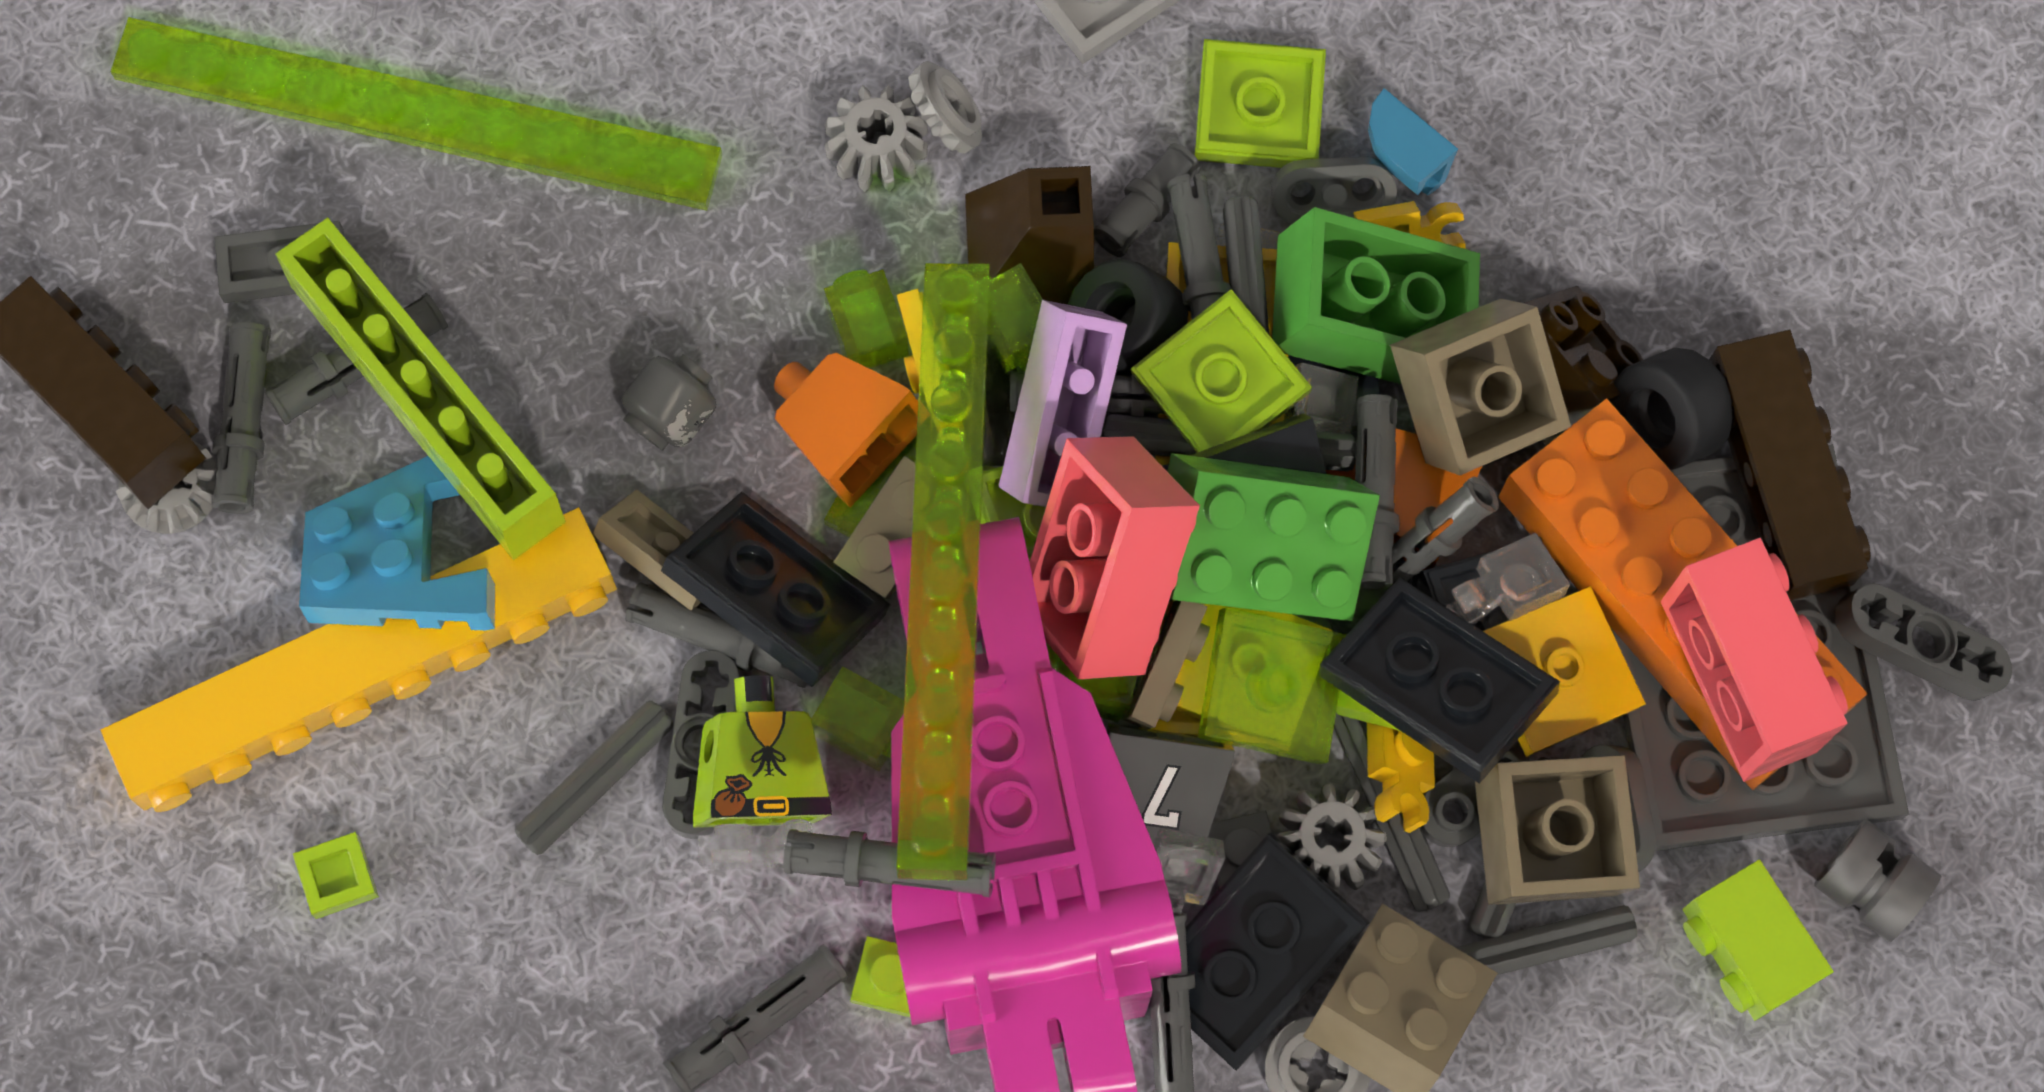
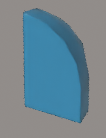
[1368,88,1458,195]

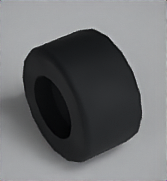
[1068,258,1188,375]
[1612,347,1734,470]

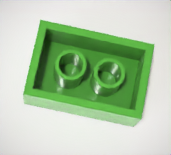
[1272,207,1480,384]
[1167,453,1380,621]

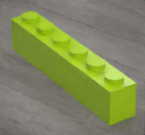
[275,217,566,560]

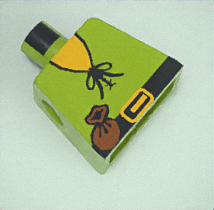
[693,675,832,827]

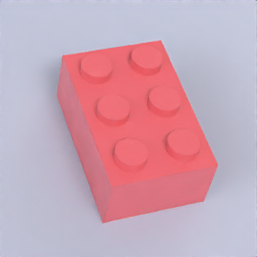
[1029,436,1200,679]
[1660,537,1848,782]

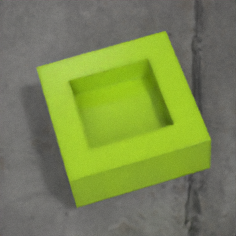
[293,832,379,919]
[850,936,910,1017]

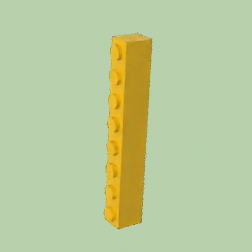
[100,507,617,812]

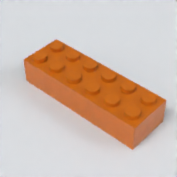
[1498,398,1868,790]

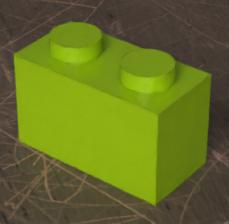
[1682,859,1834,1021]

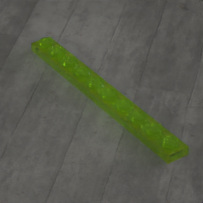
[110,17,723,211]
[896,263,990,880]

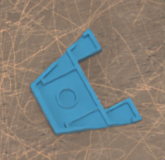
[299,456,495,631]

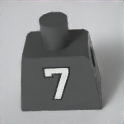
[1107,723,1235,882]

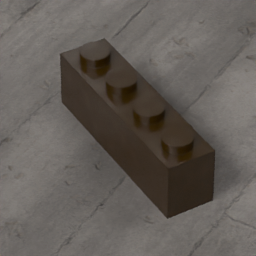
[0,276,206,509]
[1709,329,1871,601]

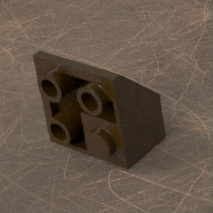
[965,166,1094,315]
[1523,286,1643,446]

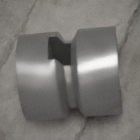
[1814,819,1942,943]

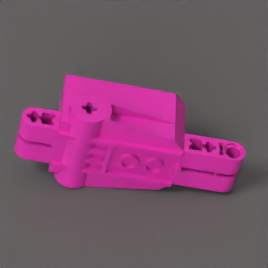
[888,517,1181,1092]

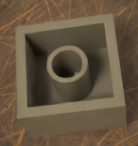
[1390,298,1571,475]
[1475,755,1640,905]
[1303,903,1498,1092]

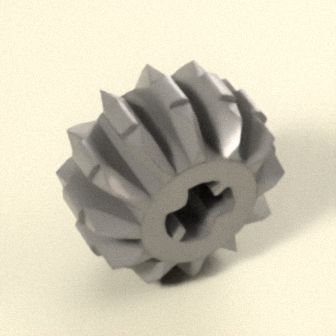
[825,85,928,192]
[1276,783,1387,893]

